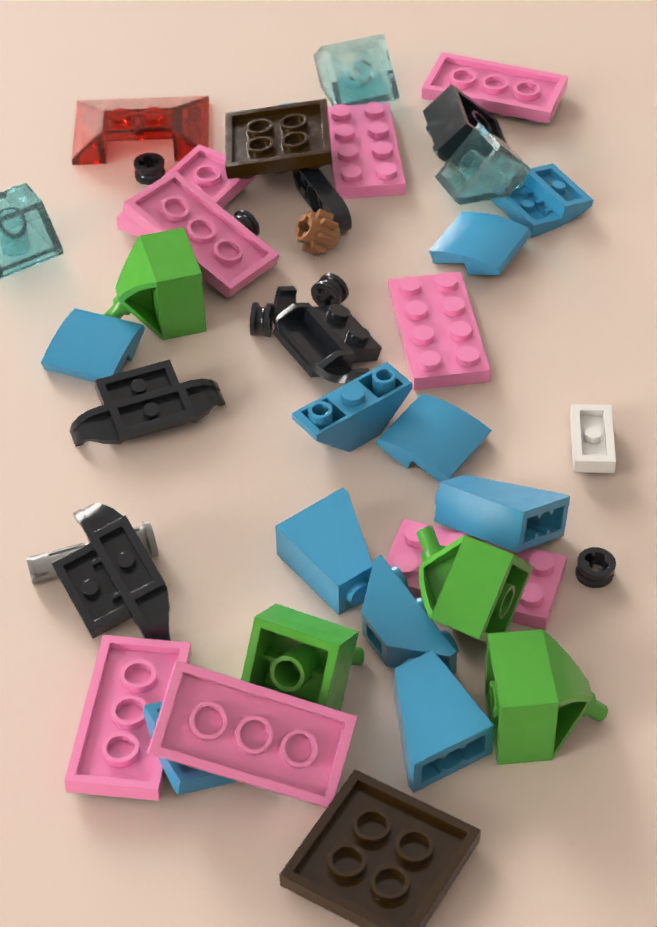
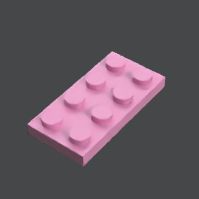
[421,52,568,124]
[328,102,406,199]
[117,144,256,237]
[123,169,279,298]
[388,272,491,390]
[386,519,567,630]
[64,635,192,801]
[147,660,358,808]

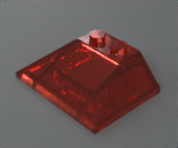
[71,96,209,165]

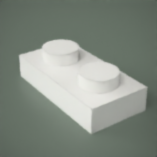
[570,404,616,473]

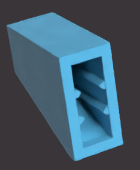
[434,475,570,553]
[275,487,372,615]
[394,650,494,793]

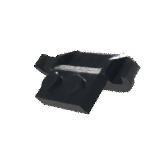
[272,286,382,384]
[69,359,226,447]
[51,503,171,641]

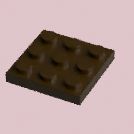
[225,99,333,179]
[279,769,481,927]

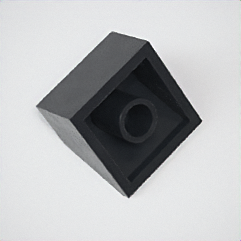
[423,84,512,168]

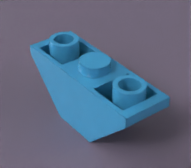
[292,362,412,452]
[361,555,459,674]

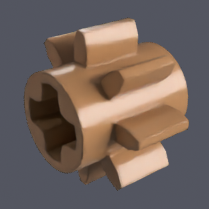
[295,208,340,256]

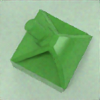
[104,227,206,340]
[416,526,534,643]
[241,604,364,711]
[484,629,608,765]

